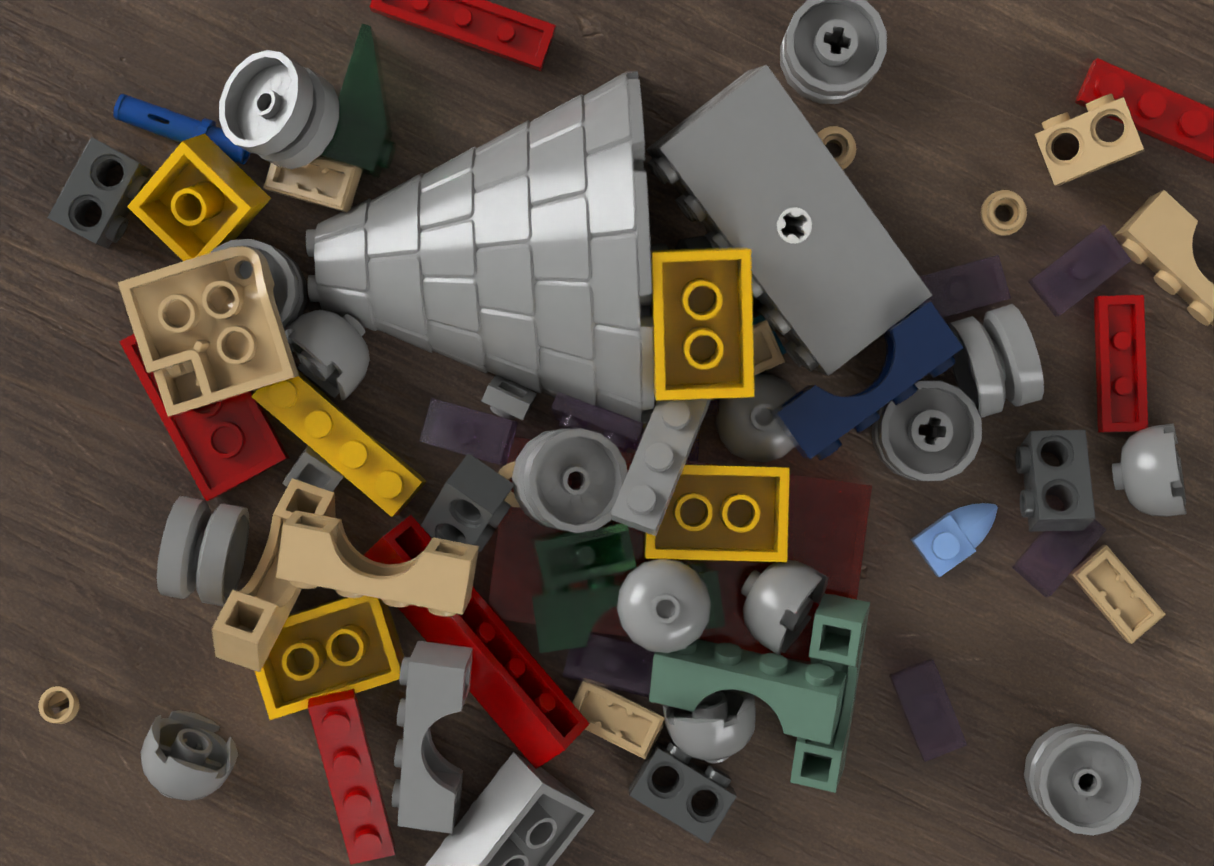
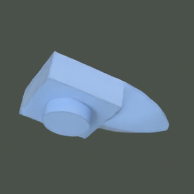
[910,503,998,577]

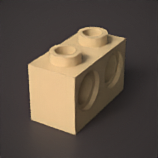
[1035,94,1145,186]

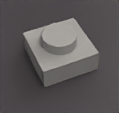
[481,375,537,420]
[282,446,344,492]

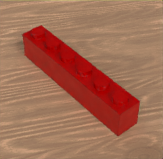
[363,515,590,769]

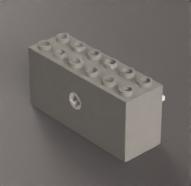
[646,65,932,376]

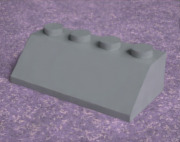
[425,752,595,866]

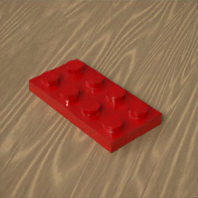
[119,334,289,502]

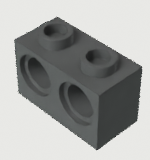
[47,137,151,249]
[1015,430,1095,532]
[421,453,514,552]
[629,741,737,844]

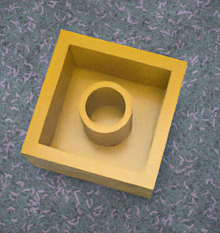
[127,133,271,261]

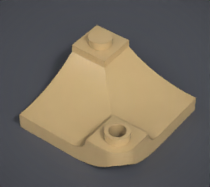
[118,246,299,417]

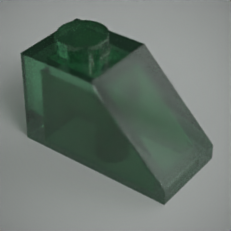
[531,522,637,589]

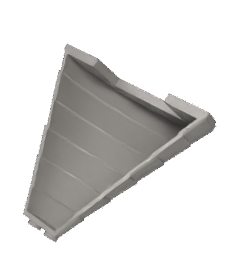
[306,71,654,433]

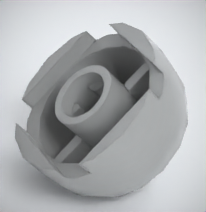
[284,310,370,400]
[714,373,797,463]
[1112,423,1187,517]
[617,559,711,653]
[741,560,829,655]
[663,689,756,763]
[141,710,238,801]

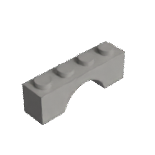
[392,641,473,834]

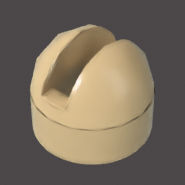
[38,686,80,724]

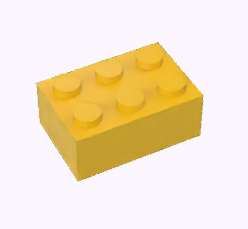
[650,247,754,400]
[644,465,790,562]
[254,595,405,720]

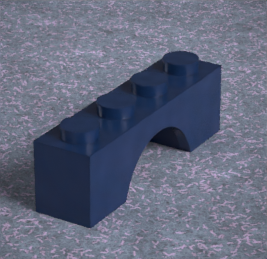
[771,301,964,461]

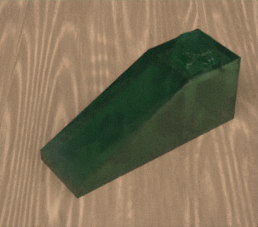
[321,23,396,178]

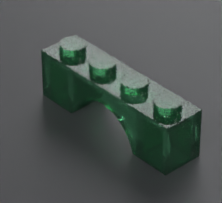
[532,561,725,653]

